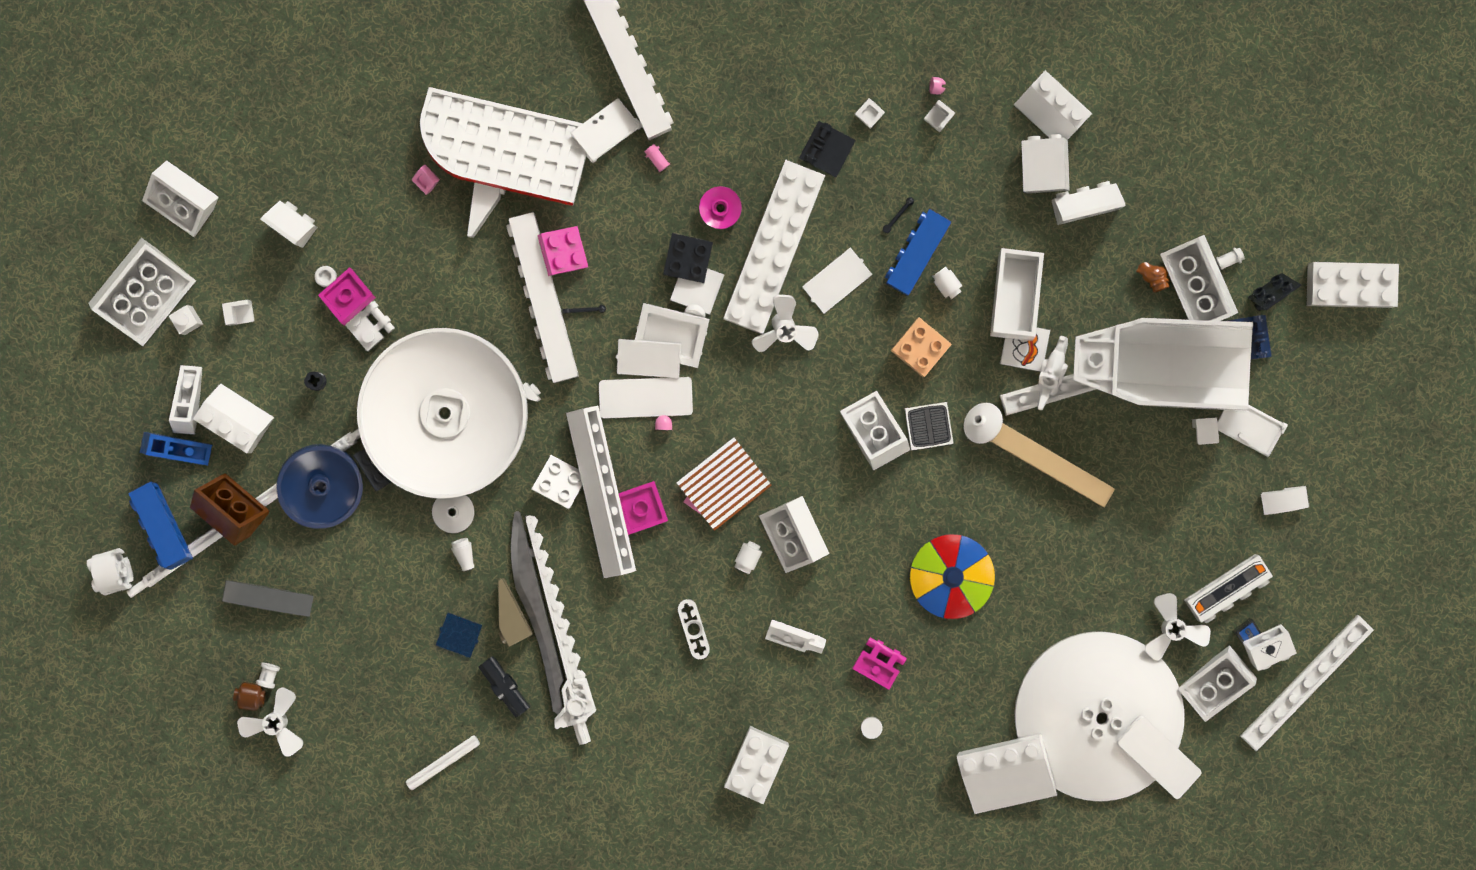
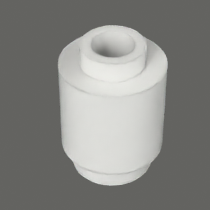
[932,267,962,299]
[735,541,762,574]

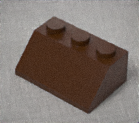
[190,473,270,546]

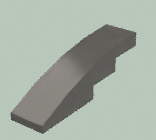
[222,580,314,617]

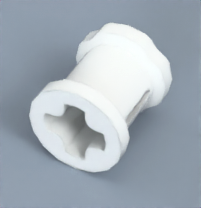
[256,663,280,688]

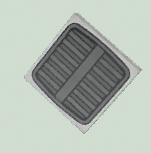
[905,402,953,450]

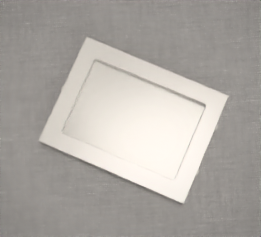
[635,303,709,368]

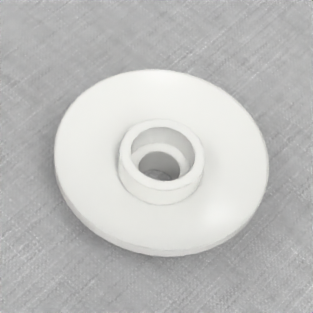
[964,403,1003,444]
[432,495,474,533]

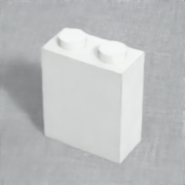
[1022,134,1070,193]

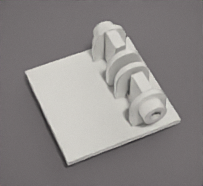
[531,455,582,509]

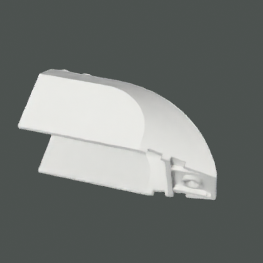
[1073,318,1253,411]

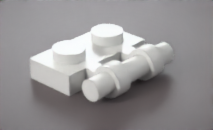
[345,301,395,351]

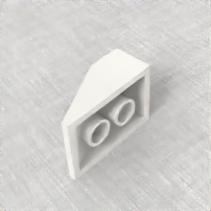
[840,391,910,470]
[1178,645,1257,722]

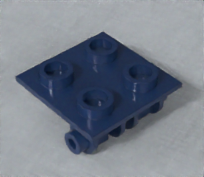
[1227,315,1272,360]

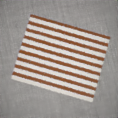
[677,438,772,531]

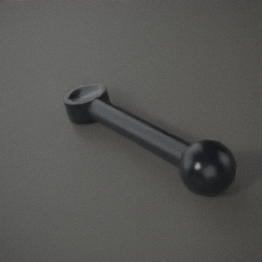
[883,197,914,233]
[562,305,606,313]

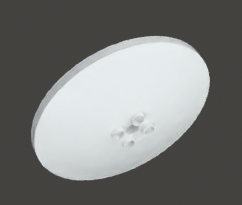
[357,328,528,498]
[1015,632,1184,801]

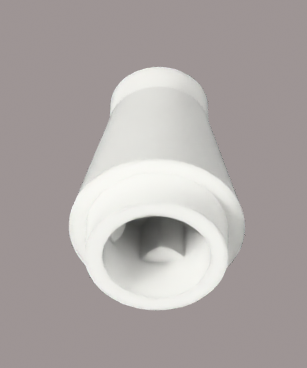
[451,538,474,571]

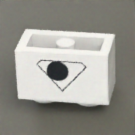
[1243,625,1297,671]

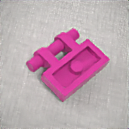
[852,637,907,689]

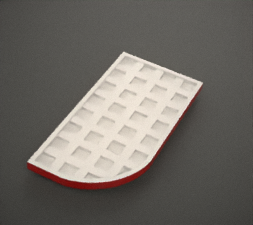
[420,87,587,206]

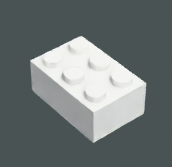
[724,726,789,804]

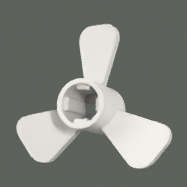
[752,295,818,352]
[1145,593,1210,660]
[237,687,303,756]

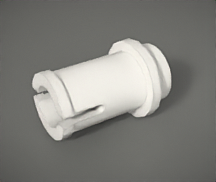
[1216,248,1245,270]

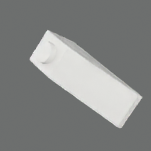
[467,183,505,238]
[169,365,202,434]

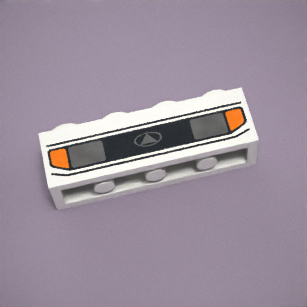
[1184,554,1273,623]

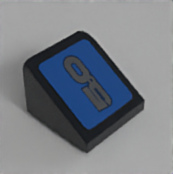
[1233,618,1261,647]

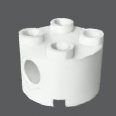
[87,548,133,596]

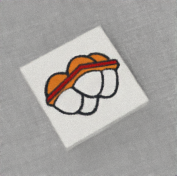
[1000,328,1050,372]

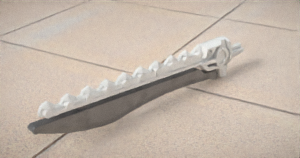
[511,511,596,745]

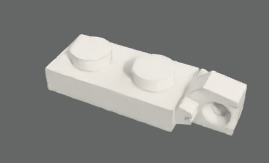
[765,620,826,654]

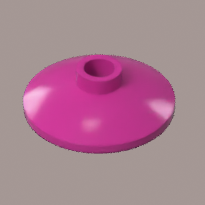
[699,186,742,229]

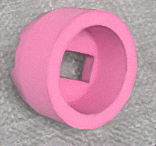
[929,77,946,94]
[655,415,672,430]

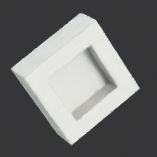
[855,98,885,129]

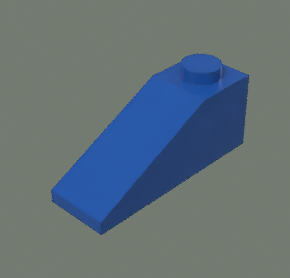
[140,432,212,466]

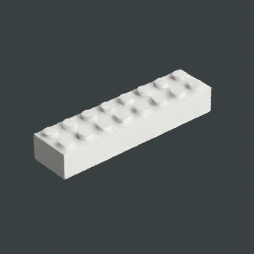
[724,160,825,334]

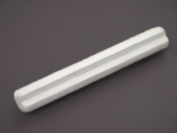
[406,736,480,790]

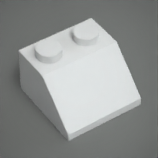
[261,201,318,248]

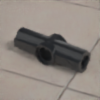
[478,656,531,718]

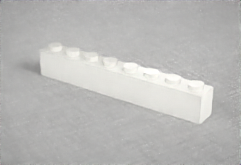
[584,0,673,140]
[507,212,579,383]
[566,406,636,578]

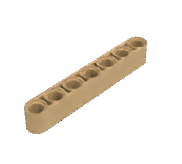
[990,423,1115,508]

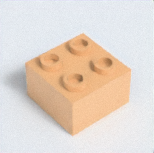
[891,317,952,377]

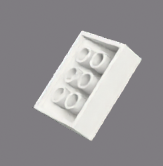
[88,238,196,346]
[957,733,1057,814]

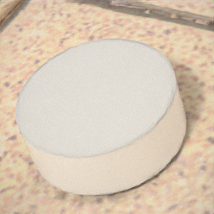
[315,266,337,287]
[684,305,706,318]
[861,717,882,739]

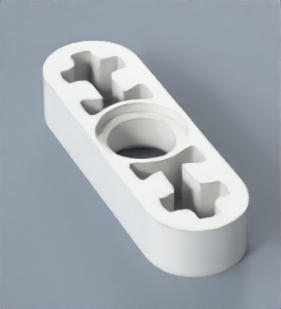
[678,599,710,659]

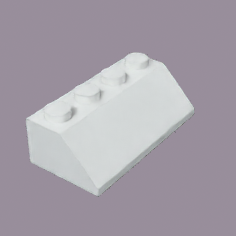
[1160,235,1238,321]

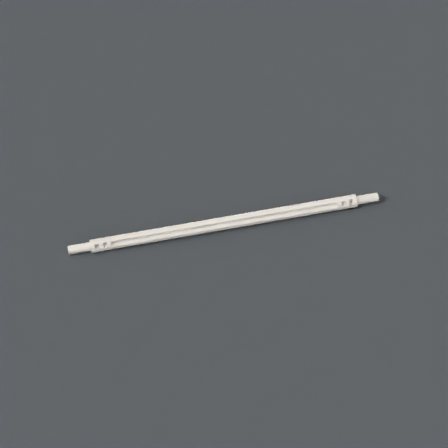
[127,428,360,598]

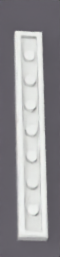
[1240,615,1374,751]

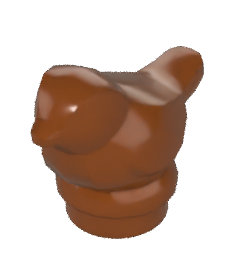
[1136,262,1170,293]

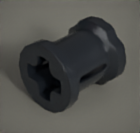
[304,371,327,391]

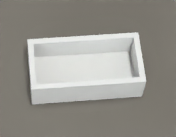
[990,248,1044,341]
[1307,262,1399,308]

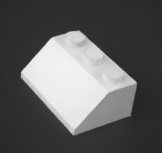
[1014,70,1092,140]
[142,161,218,237]
[1052,181,1125,225]
[193,384,274,453]
[759,496,829,573]

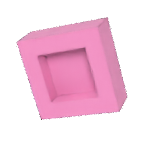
[412,165,440,195]

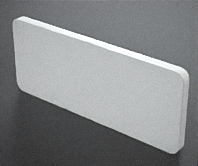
[599,377,693,418]
[1117,716,1201,799]

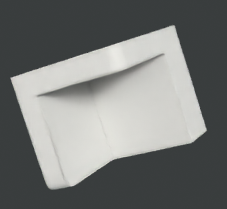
[924,100,955,132]
[222,300,254,326]
[1192,418,1219,445]

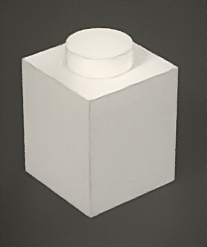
[169,305,203,335]

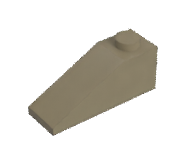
[498,578,533,647]

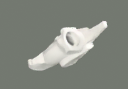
[1038,336,1068,410]

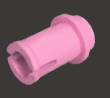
[644,144,670,172]

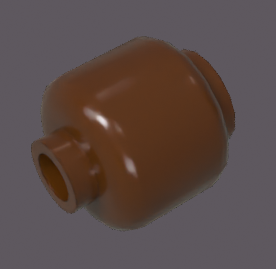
[233,682,266,711]

